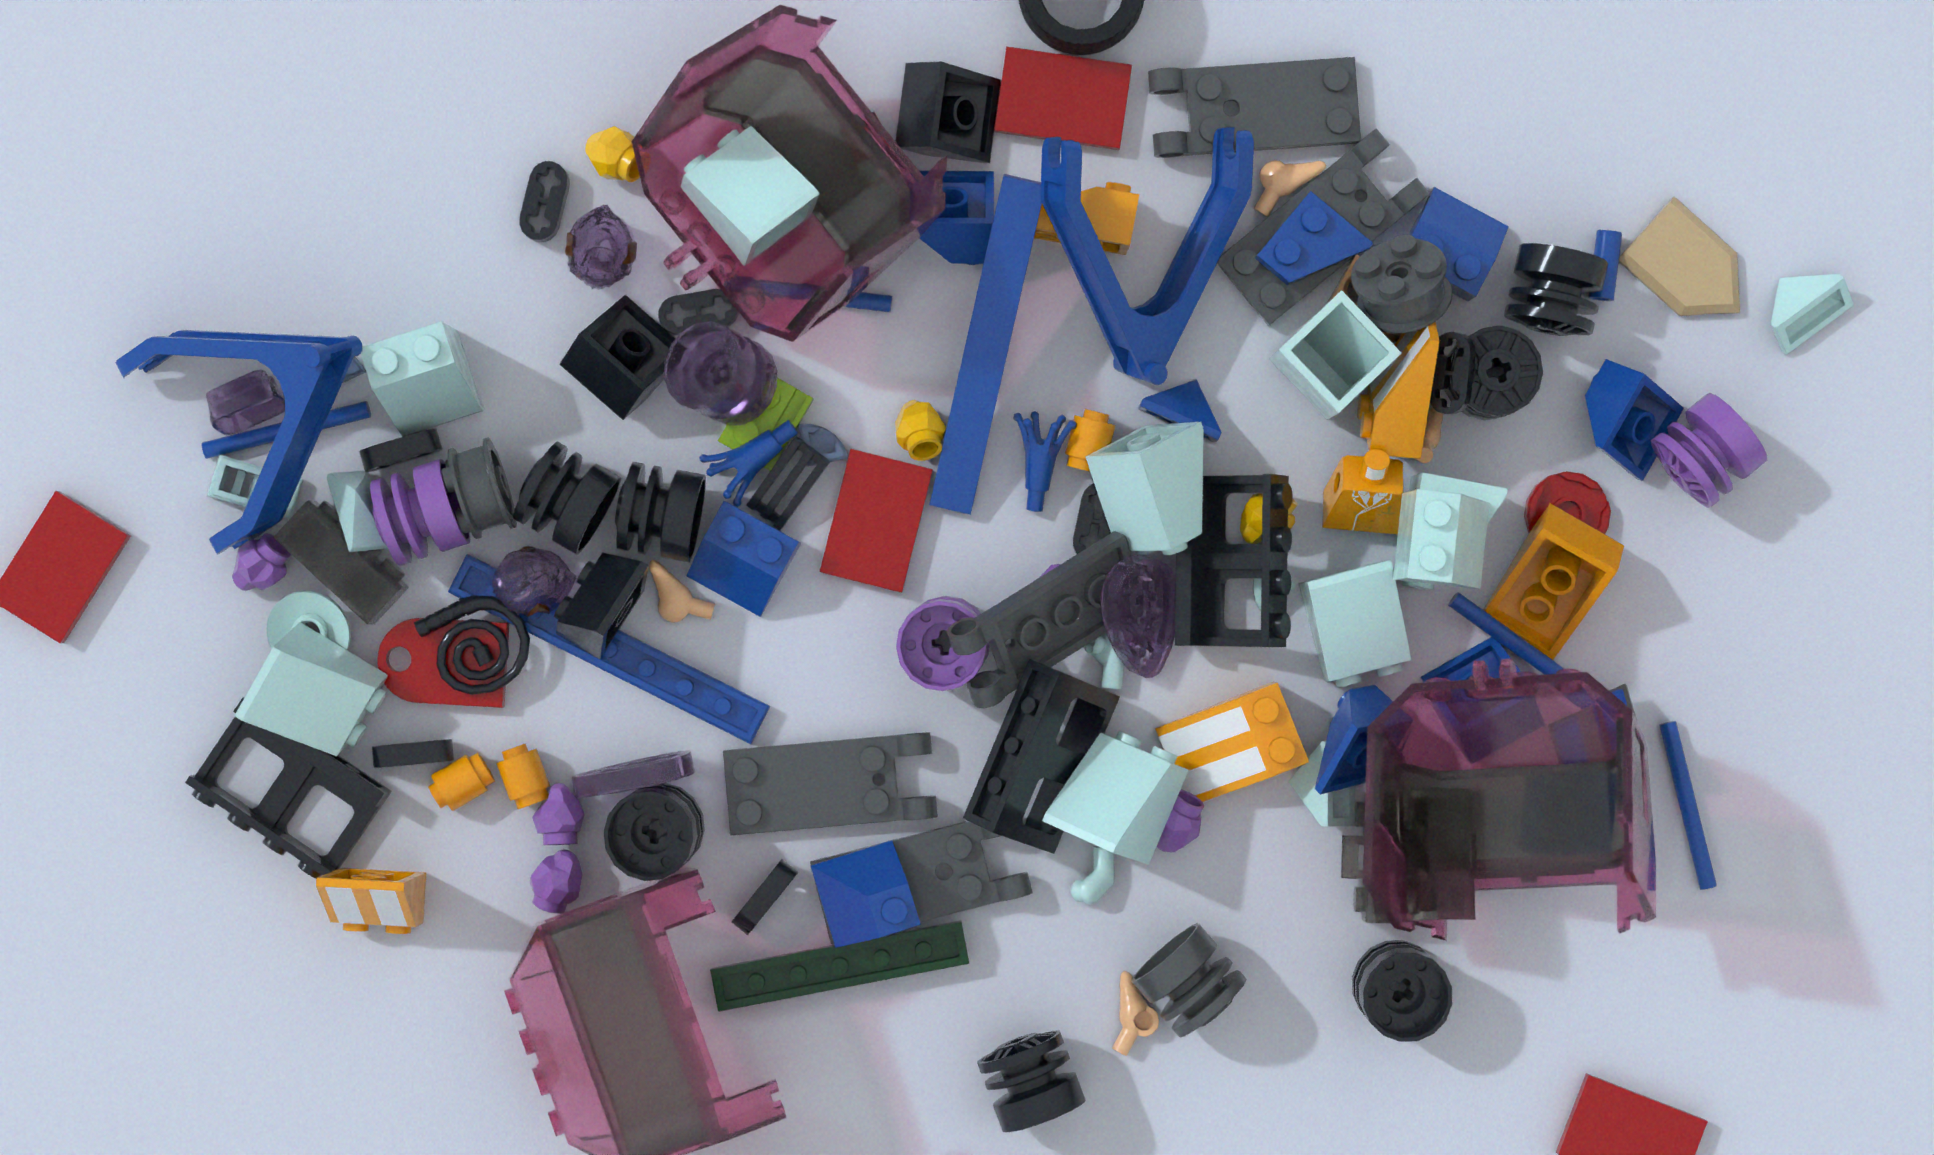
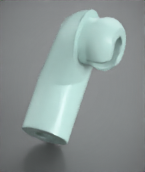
[1084,633,1125,689]
[1071,846,1114,905]

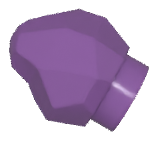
[232,533,291,591]
[532,783,584,845]
[1157,789,1204,852]
[530,849,582,914]

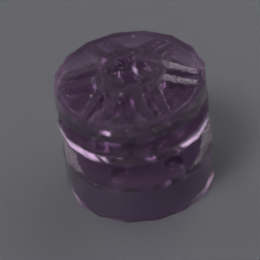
[664,321,777,426]

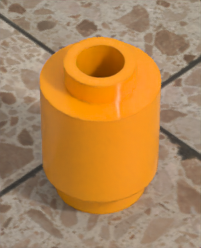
[1065,409,1116,472]
[496,743,550,809]
[428,752,495,811]

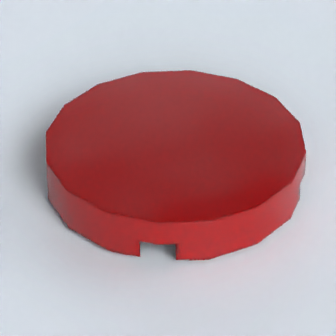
[1524,471,1611,534]

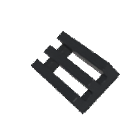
[746,436,831,530]

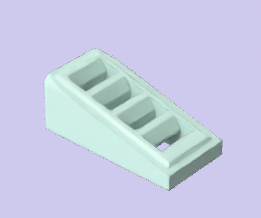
[207,455,303,520]

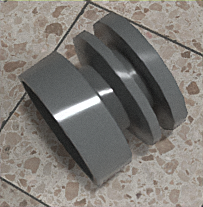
[1131,923,1247,1038]

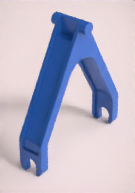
[1040,127,1254,385]
[115,330,362,555]

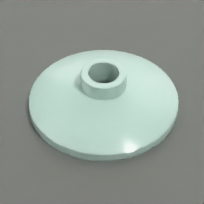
[266,591,351,650]

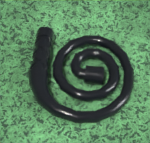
[414,595,530,695]

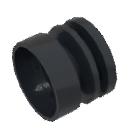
[1504,243,1608,336]
[1445,325,1543,420]
[513,441,621,555]
[615,462,706,563]
[603,782,705,881]
[1352,940,1452,1042]
[977,1030,1086,1132]

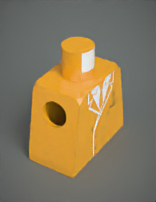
[1322,449,1404,535]

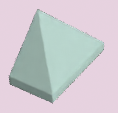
[1771,274,1854,355]
[326,471,388,552]
[1289,741,1355,827]

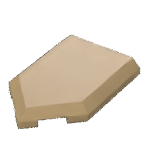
[1619,197,1740,316]

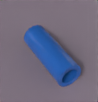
[1588,230,1622,301]

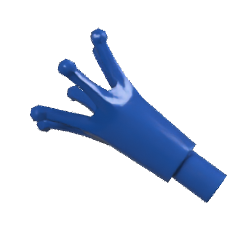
[1013,411,1076,512]
[699,420,798,507]

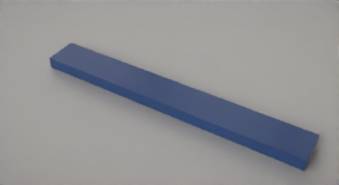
[929,174,1042,515]
[448,554,771,744]

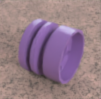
[1651,393,1767,508]
[370,459,470,566]
[896,596,990,691]

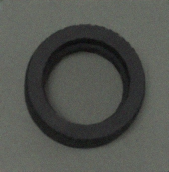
[1019,0,1145,55]

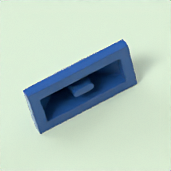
[1138,379,1222,442]

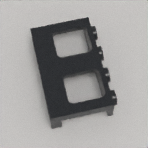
[1175,474,1293,647]
[963,659,1120,854]
[185,697,392,879]

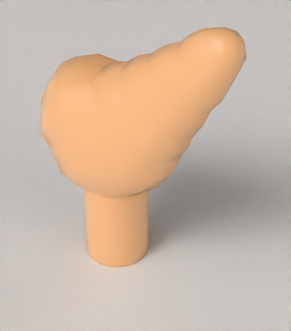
[1254,160,1326,217]
[1413,407,1443,463]
[649,560,715,623]
[1112,971,1159,1056]

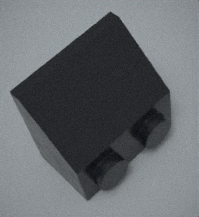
[895,61,1001,163]
[559,295,689,420]
[554,552,649,660]

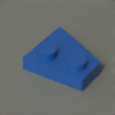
[1255,191,1373,285]

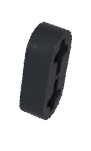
[519,161,570,242]
[658,289,739,335]
[1430,332,1476,414]
[359,429,442,472]
[1073,483,1111,554]
[372,739,454,768]
[731,859,798,935]

